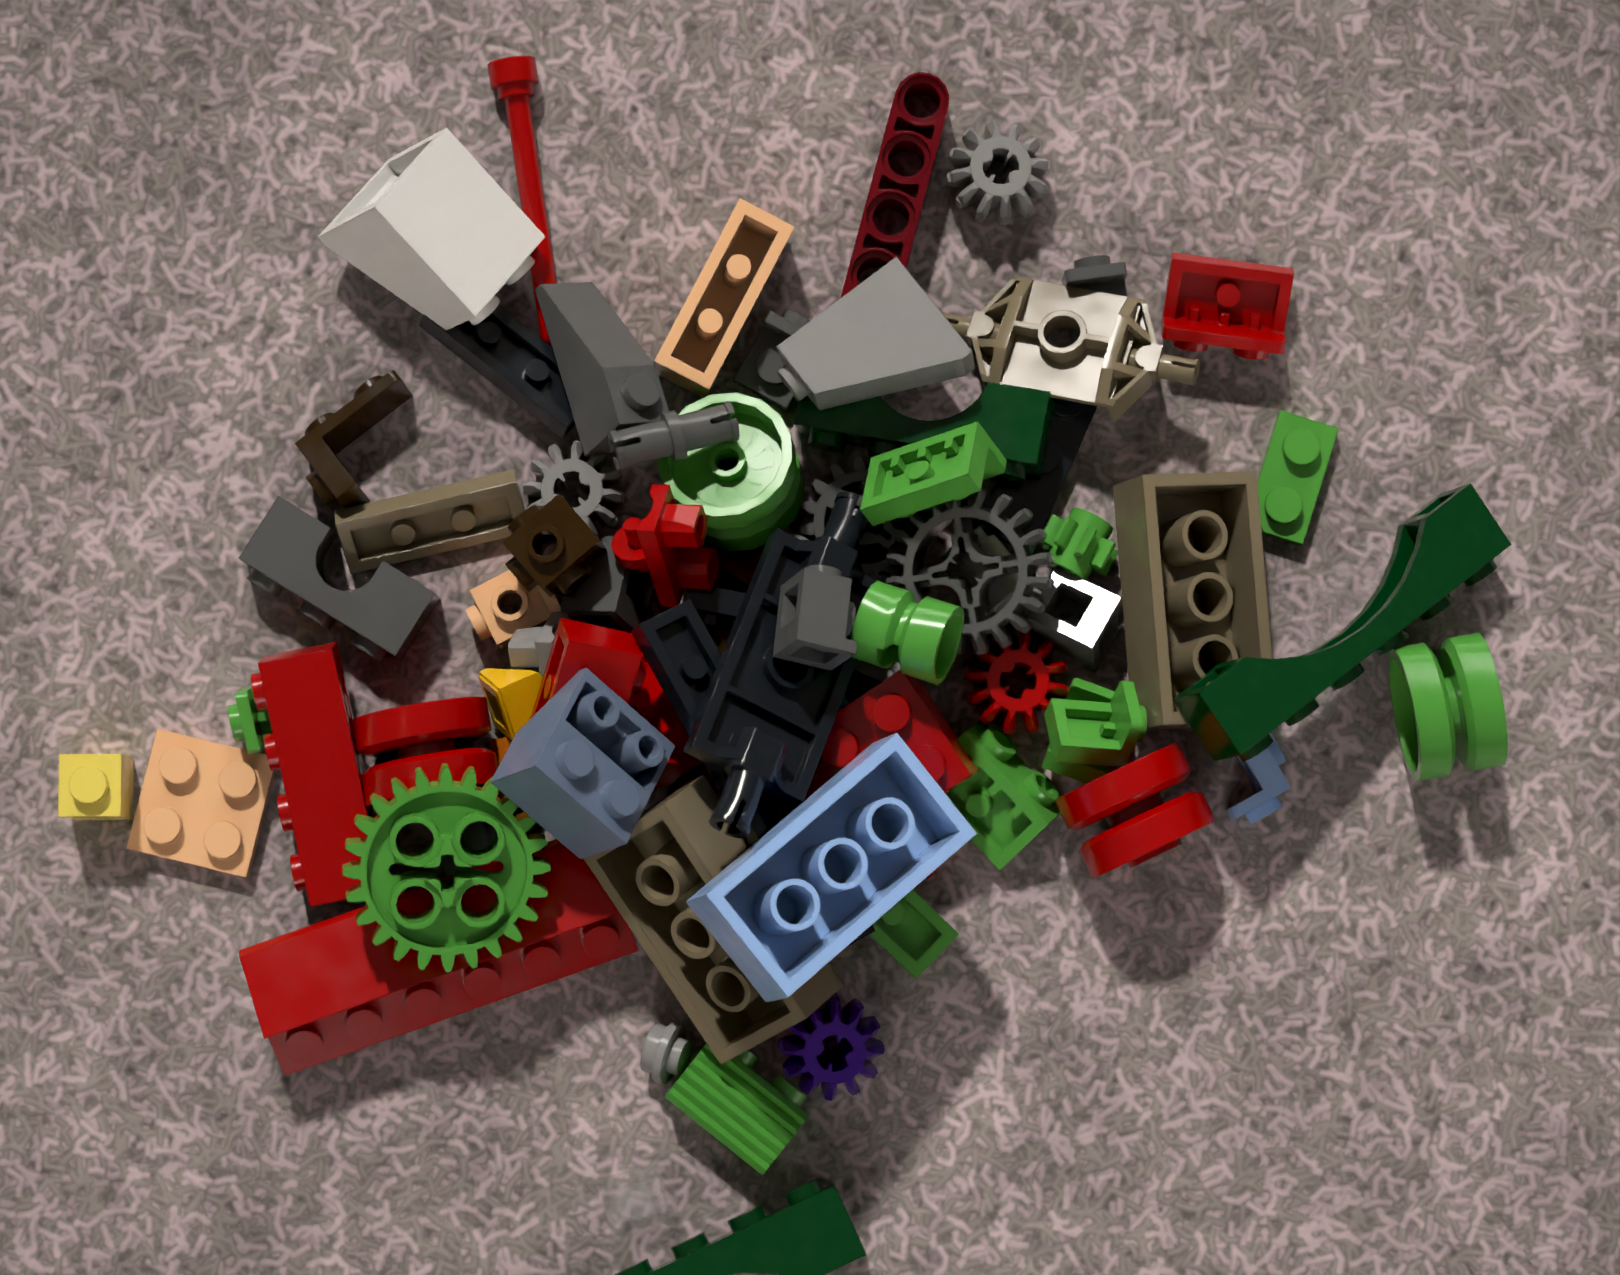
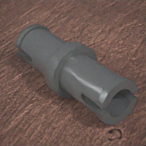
[608,401,740,471]

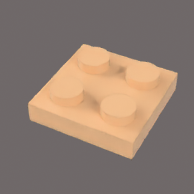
[126,729,276,878]

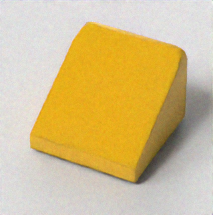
[478,668,543,740]

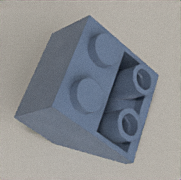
[490,668,675,859]

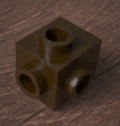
[502,493,607,597]

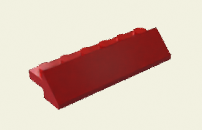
[239,839,639,1076]

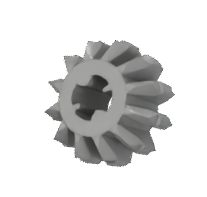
[946,120,1050,226]
[521,441,626,538]

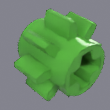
[1042,508,1118,581]

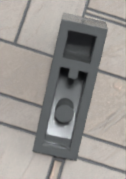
[535,282,669,456]

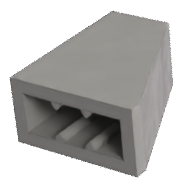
[777,257,975,411]

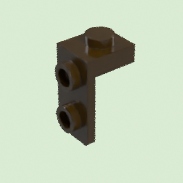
[295,370,413,508]

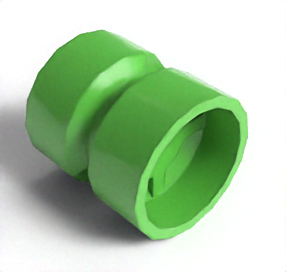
[851,581,964,685]

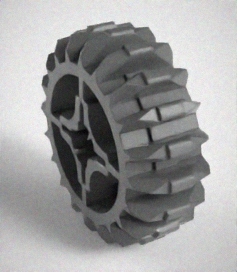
[886,487,1054,655]

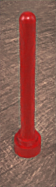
[487,56,557,347]

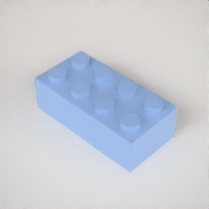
[686,733,977,1002]

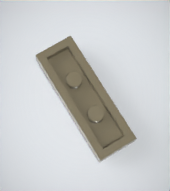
[334,469,525,574]

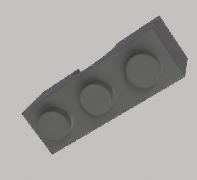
[238,496,440,663]

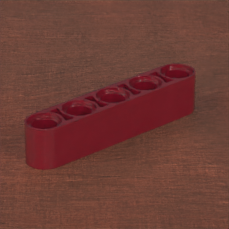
[841,72,949,298]

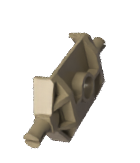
[940,276,1200,421]

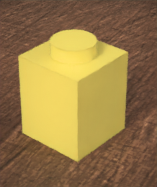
[58,754,134,820]

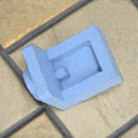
[1225,733,1291,825]

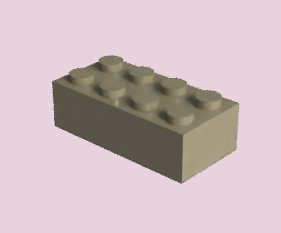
[1113,471,1272,731]
[583,775,843,1064]

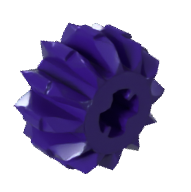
[777,992,885,1101]

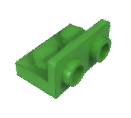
[860,421,1007,526]
[946,721,1060,871]

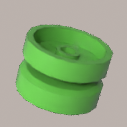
[658,392,804,552]
[1387,632,1508,781]

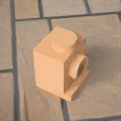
[465,570,563,649]

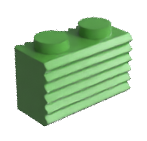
[664,1043,810,1175]

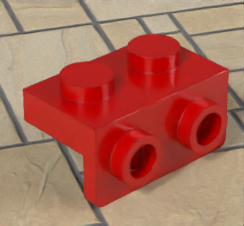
[1161,252,1294,360]

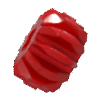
[964,632,1069,736]

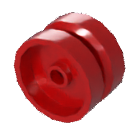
[352,696,498,808]
[1054,742,1216,879]

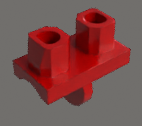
[611,484,720,607]

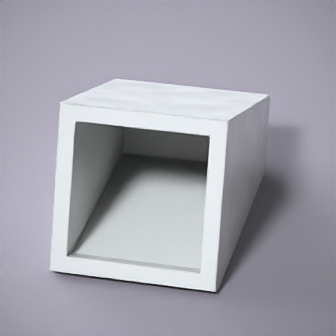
[318,127,545,330]

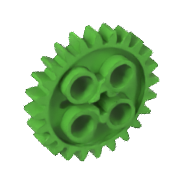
[342,763,551,972]

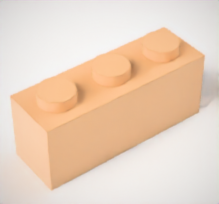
[654,198,794,398]

